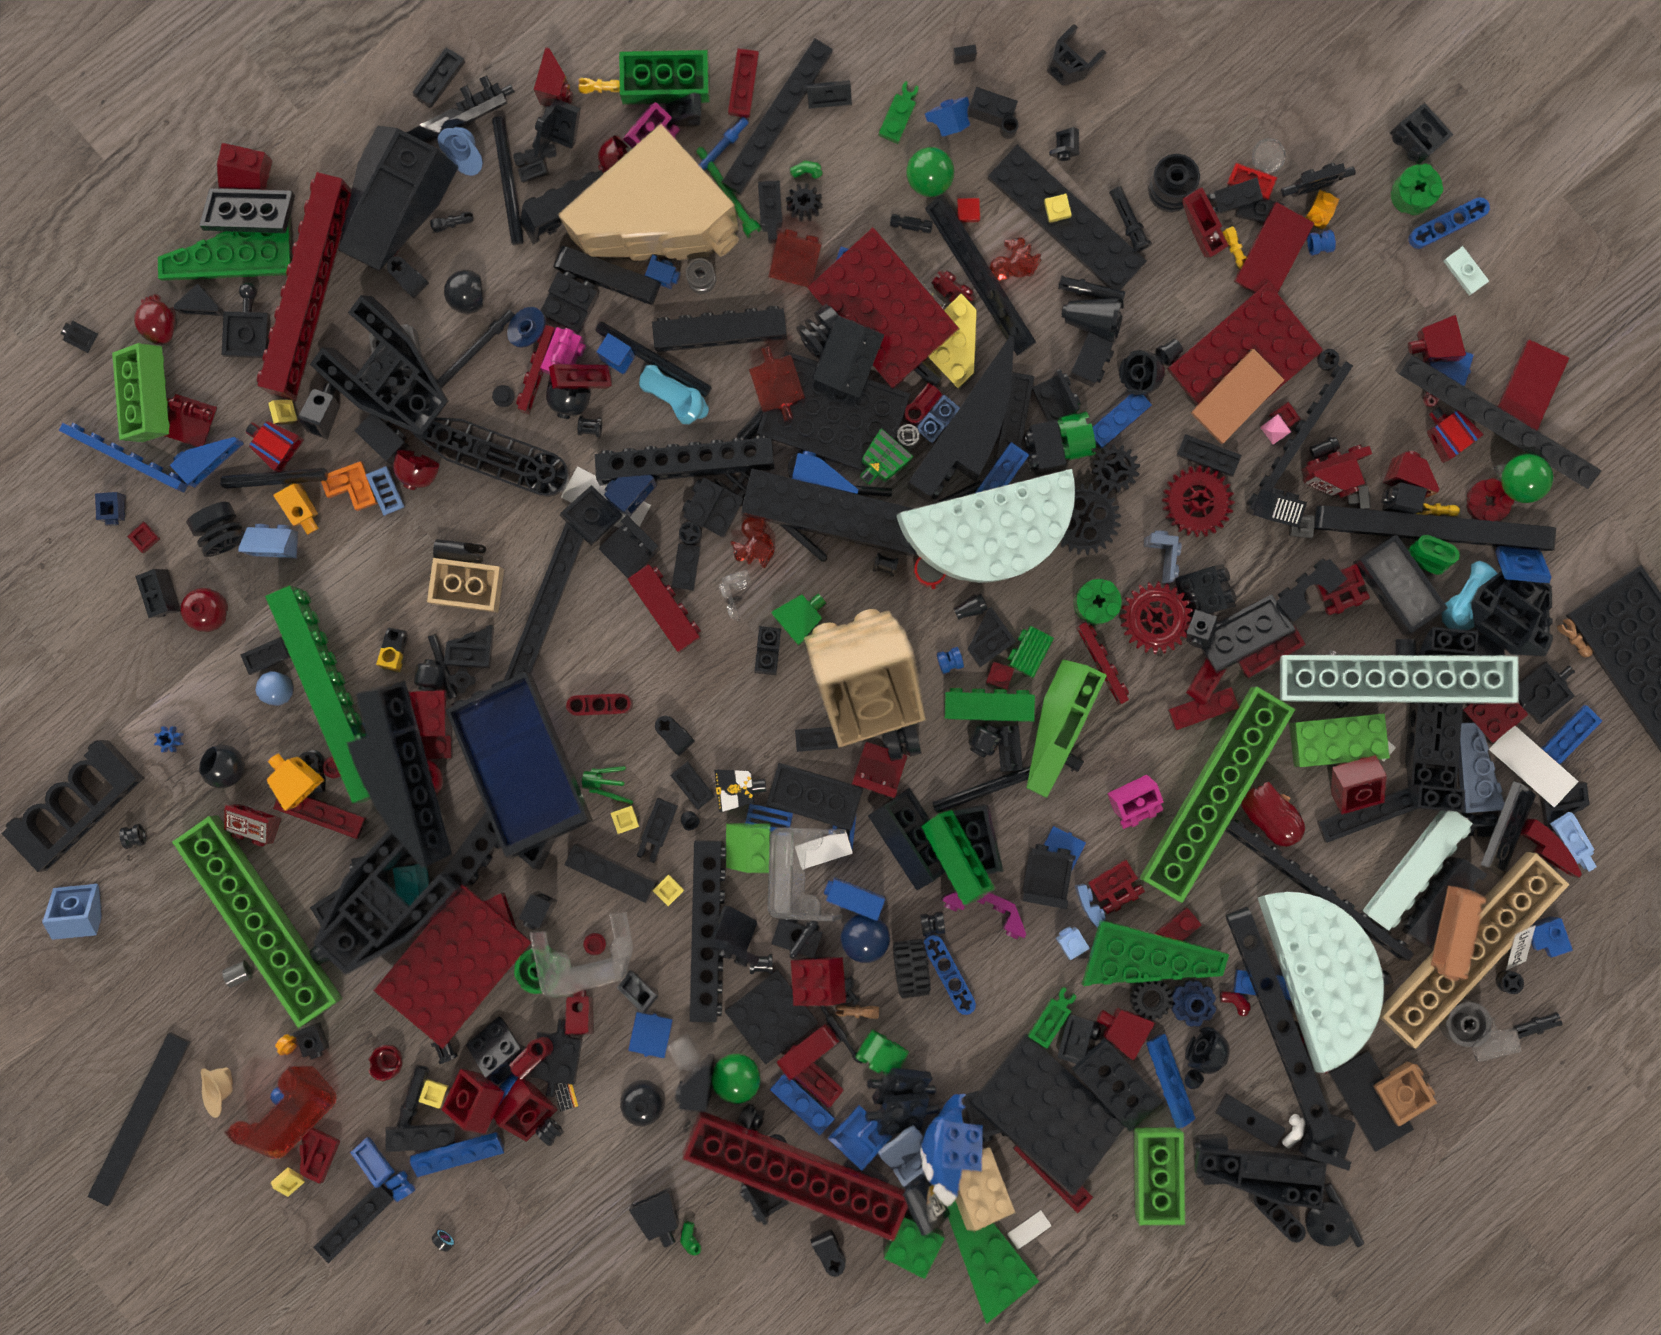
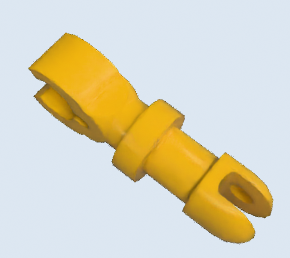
[578,78,620,94]
[1222,226,1246,269]
[1415,503,1460,516]

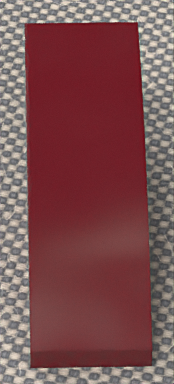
[1182,187,1229,258]
[1521,818,1582,878]

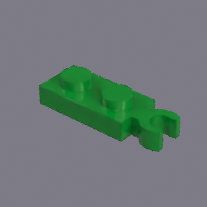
[878,81,919,144]
[1028,987,1076,1049]

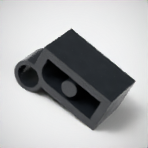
[968,87,1019,139]

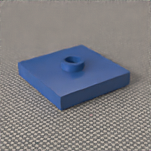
[1495,546,1552,583]

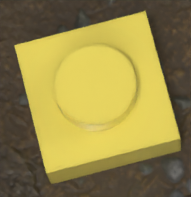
[1044,194,1072,223]
[268,400,297,424]
[611,805,640,834]
[653,875,684,906]
[418,1079,449,1109]
[271,1167,305,1197]

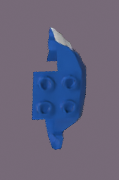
[920,1094,983,1206]

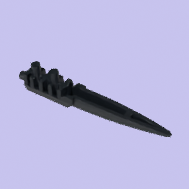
[406,75,515,142]

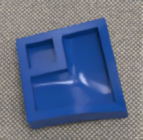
[827,1105,892,1171]

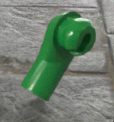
[789,160,823,179]
[680,1221,701,1256]

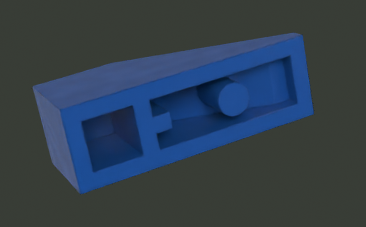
[170,437,244,488]
[792,451,858,494]

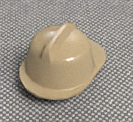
[201,1068,233,1118]

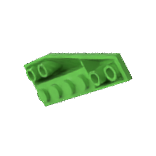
[1026,659,1107,798]

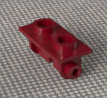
[931,270,976,302]

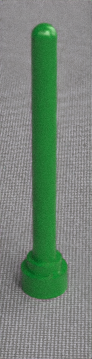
[696,147,762,238]

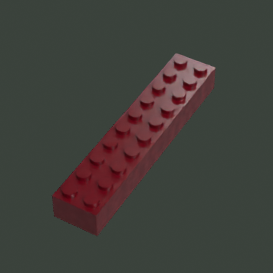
[257,172,352,401]
[683,1111,908,1241]

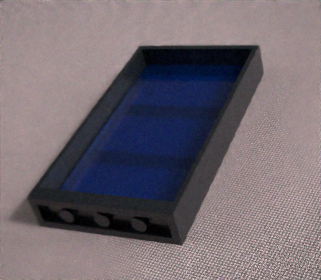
[446,671,593,859]

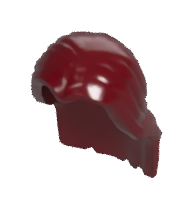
[1241,782,1305,847]

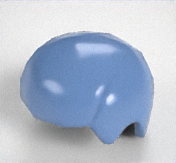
[255,671,293,706]

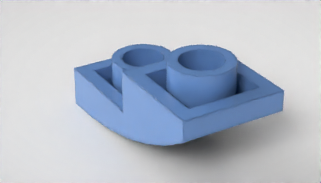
[917,395,960,443]
[1075,884,1106,928]

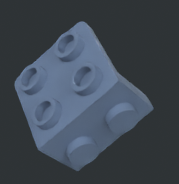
[1143,531,1181,584]
[878,1126,926,1190]

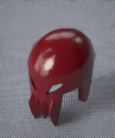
[134,294,176,345]

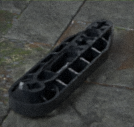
[412,417,570,497]

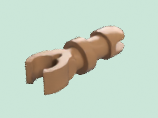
[1557,619,1593,657]
[835,1005,879,1019]

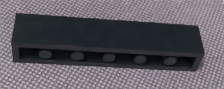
[652,306,787,353]

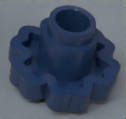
[1171,980,1216,1026]

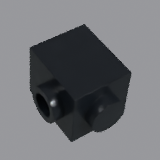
[1186,610,1217,648]

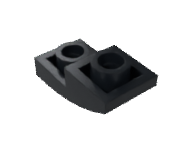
[754,626,781,675]

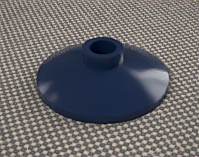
[507,307,545,348]

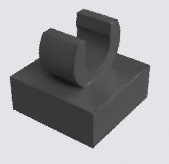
[1348,486,1371,510]
[1289,515,1315,539]

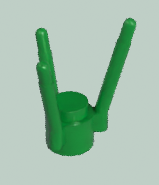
[582,766,633,805]

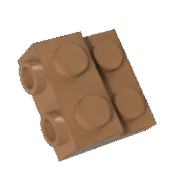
[1373,1061,1437,1126]

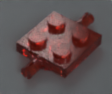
[749,347,805,421]

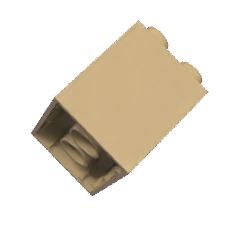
[558,124,739,261]
[804,609,925,747]

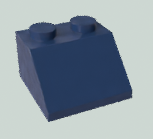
[604,475,657,517]

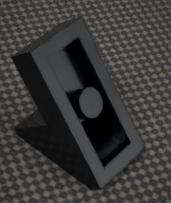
[666,93,701,127]
[617,970,658,1014]

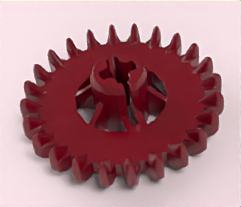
[1162,465,1235,538]
[1120,581,1193,654]

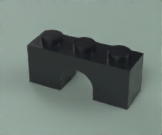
[1276,558,1348,622]

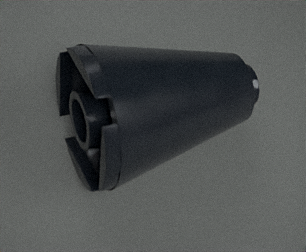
[1061,298,1124,343]

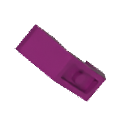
[941,891,1026,940]

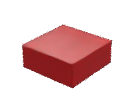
[957,198,980,223]

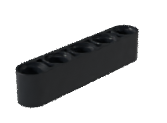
[553,246,661,305]

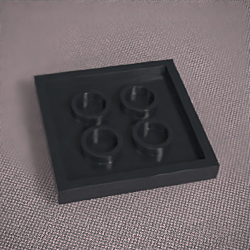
[725,969,819,1065]

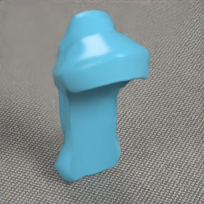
[639,365,709,424]
[1441,561,1498,630]

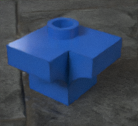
[925,96,970,137]
[1529,916,1573,958]

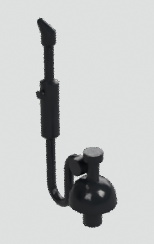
[819,975,863,1064]

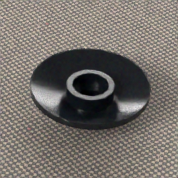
[1306,1202,1352,1247]

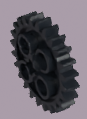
[1061,483,1121,556]

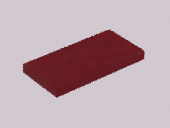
[1233,202,1314,294]
[1498,340,1569,430]

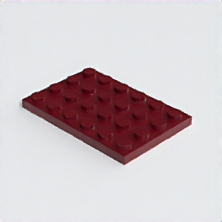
[807,227,960,388]
[1167,282,1323,406]
[373,884,532,1049]

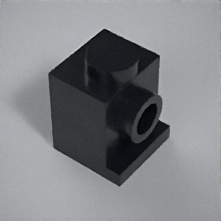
[293,1022,329,1060]

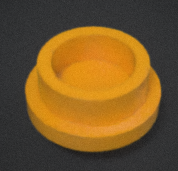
[275,1034,297,1056]

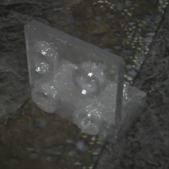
[719,569,751,623]

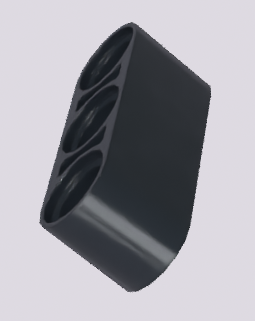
[1248,1193,1306,1243]

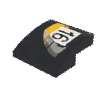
[903,1176,950,1236]

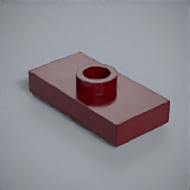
[1186,658,1226,705]

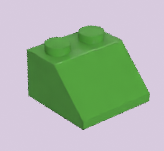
[726,823,771,873]

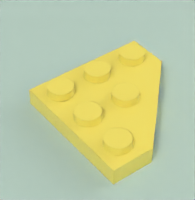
[929,294,977,389]

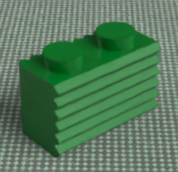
[1007,626,1054,678]

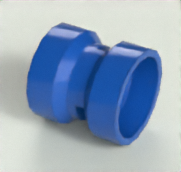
[1307,230,1336,256]
[936,647,964,674]
[385,1170,416,1202]

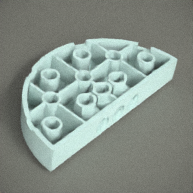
[896,469,1075,583]
[1257,892,1383,1073]

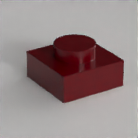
[986,661,1014,690]

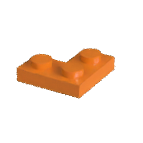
[321,461,378,511]

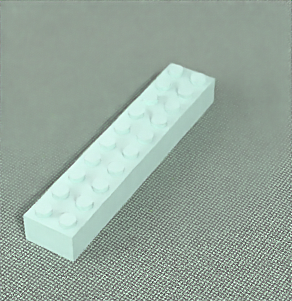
[1280,655,1518,703]

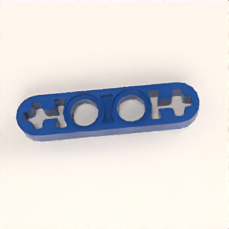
[1409,197,1490,249]
[923,934,976,1015]

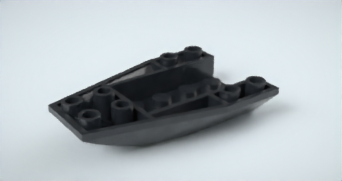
[338,126,458,271]

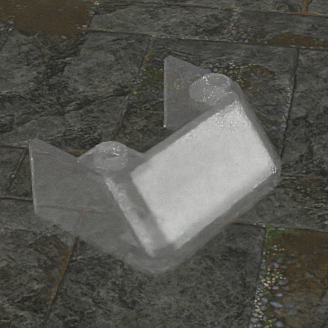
[768,827,845,921]
[530,912,633,998]

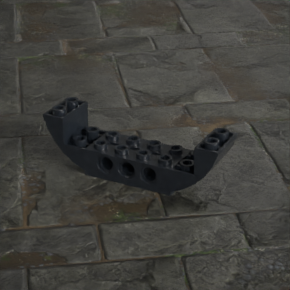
[1405,627,1478,813]

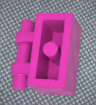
[622,102,680,149]
[541,327,586,375]
[1107,775,1164,829]

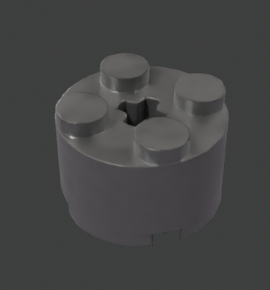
[1439,999,1492,1047]

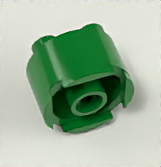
[1391,164,1444,216]
[1058,411,1096,461]
[1073,579,1122,625]
[514,946,563,994]
[855,1029,909,1076]

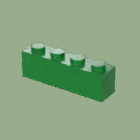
[944,688,1035,722]
[921,810,995,906]

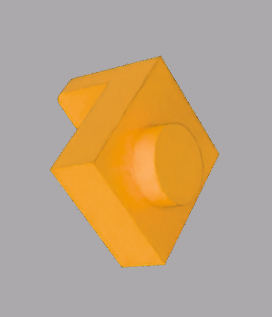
[1305,190,1339,230]

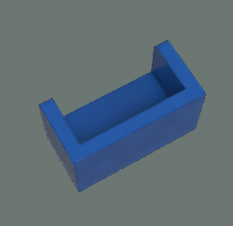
[596,333,635,374]

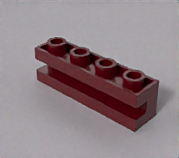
[627,564,702,653]

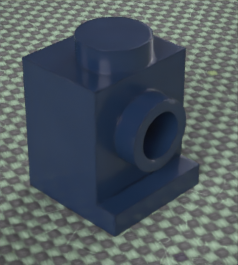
[95,492,126,526]

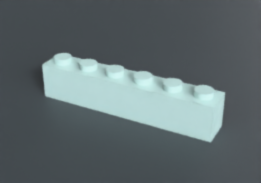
[1363,810,1473,930]

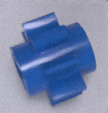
[154,726,184,752]

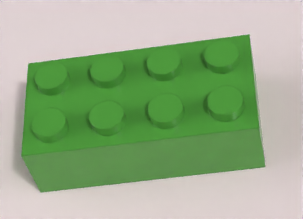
[112,343,170,442]
[1289,714,1390,767]
[1134,1127,1185,1225]

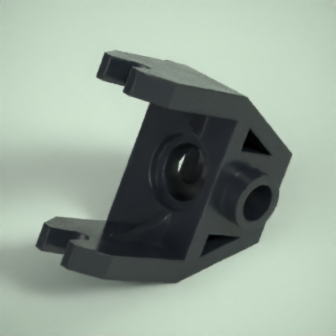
[1047,24,1107,86]

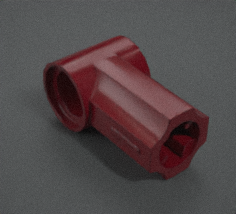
[904,383,943,426]
[509,1037,553,1079]

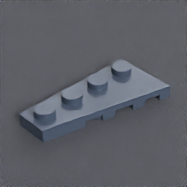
[1458,723,1505,813]

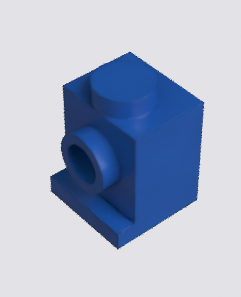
[645,255,681,290]

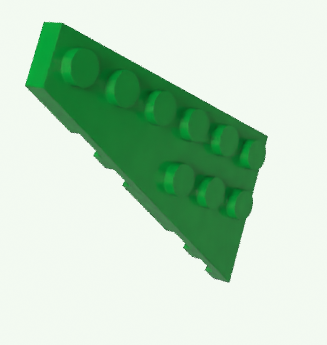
[158,215,292,281]
[1082,920,1229,986]
[947,1200,1039,1324]

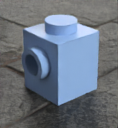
[1056,927,1090,960]

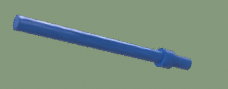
[699,117,749,171]

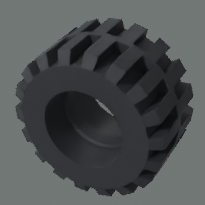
[893,939,931,999]

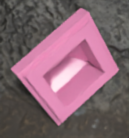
[1260,414,1291,444]

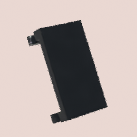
[135,569,180,618]

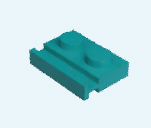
[393,864,430,906]

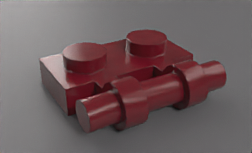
[1315,564,1370,616]
[1087,859,1145,915]

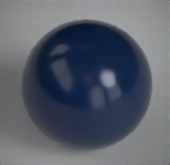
[841,914,890,963]

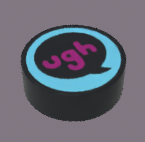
[432,1229,455,1252]

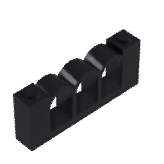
[1,740,144,872]

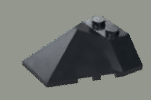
[1471,571,1553,657]

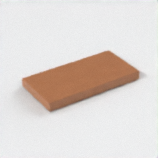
[1191,349,1284,444]

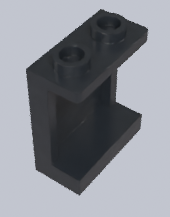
[1020,844,1076,909]

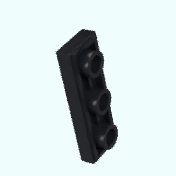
[1215,1093,1286,1148]

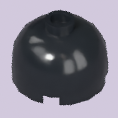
[1119,350,1165,395]
[546,381,591,419]
[1185,1027,1230,1074]
[620,1080,665,1126]

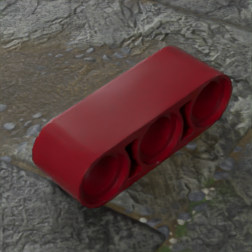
[566,693,633,716]
[776,1023,840,1081]

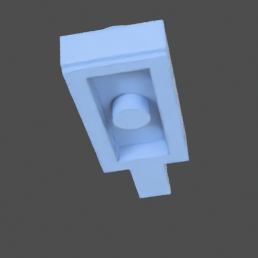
[1551,812,1596,872]

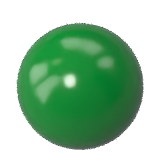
[906,147,955,197]
[1501,454,1553,503]
[711,1053,761,1104]

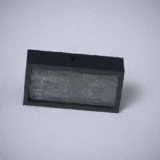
[1353,534,1448,635]

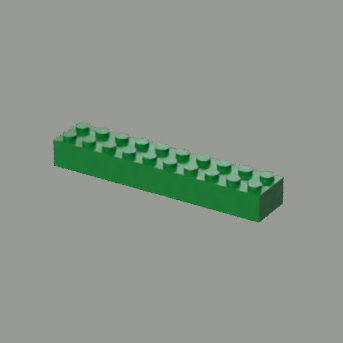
[265,585,371,803]

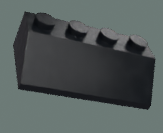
[868,788,946,891]

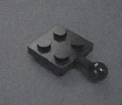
[221,282,270,358]

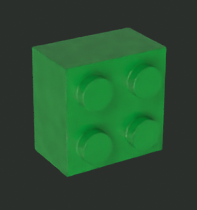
[883,1212,945,1279]

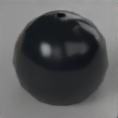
[444,270,483,314]
[199,744,245,789]

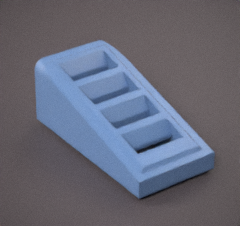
[366,466,405,515]

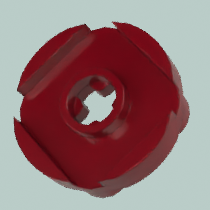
[1466,478,1514,522]

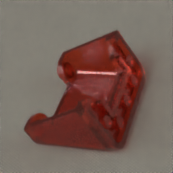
[225,1066,337,1159]

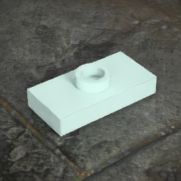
[1443,246,1489,296]

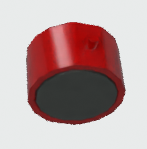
[914,557,946,590]

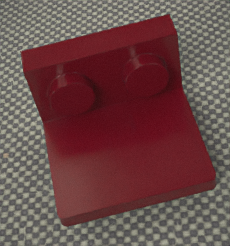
[852,742,907,798]

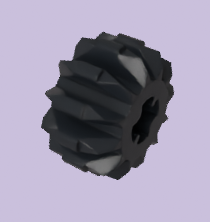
[786,183,823,222]

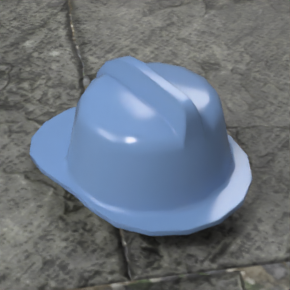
[438,126,483,176]

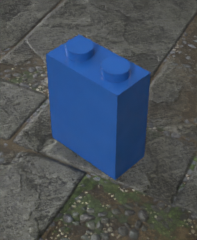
[824,877,885,921]

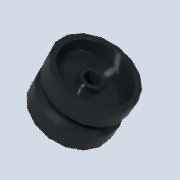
[881,724,921,762]

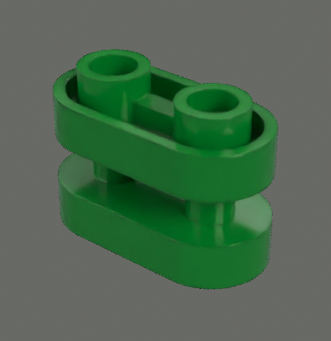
[1407,535,1459,575]

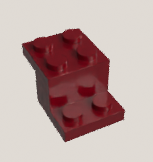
[409,691,453,759]

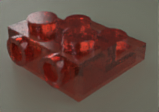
[768,229,823,287]

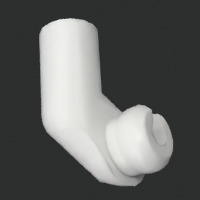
[1282,1114,1305,1149]

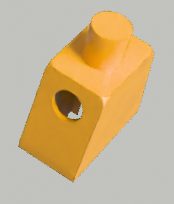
[273,484,319,535]
[267,753,324,811]

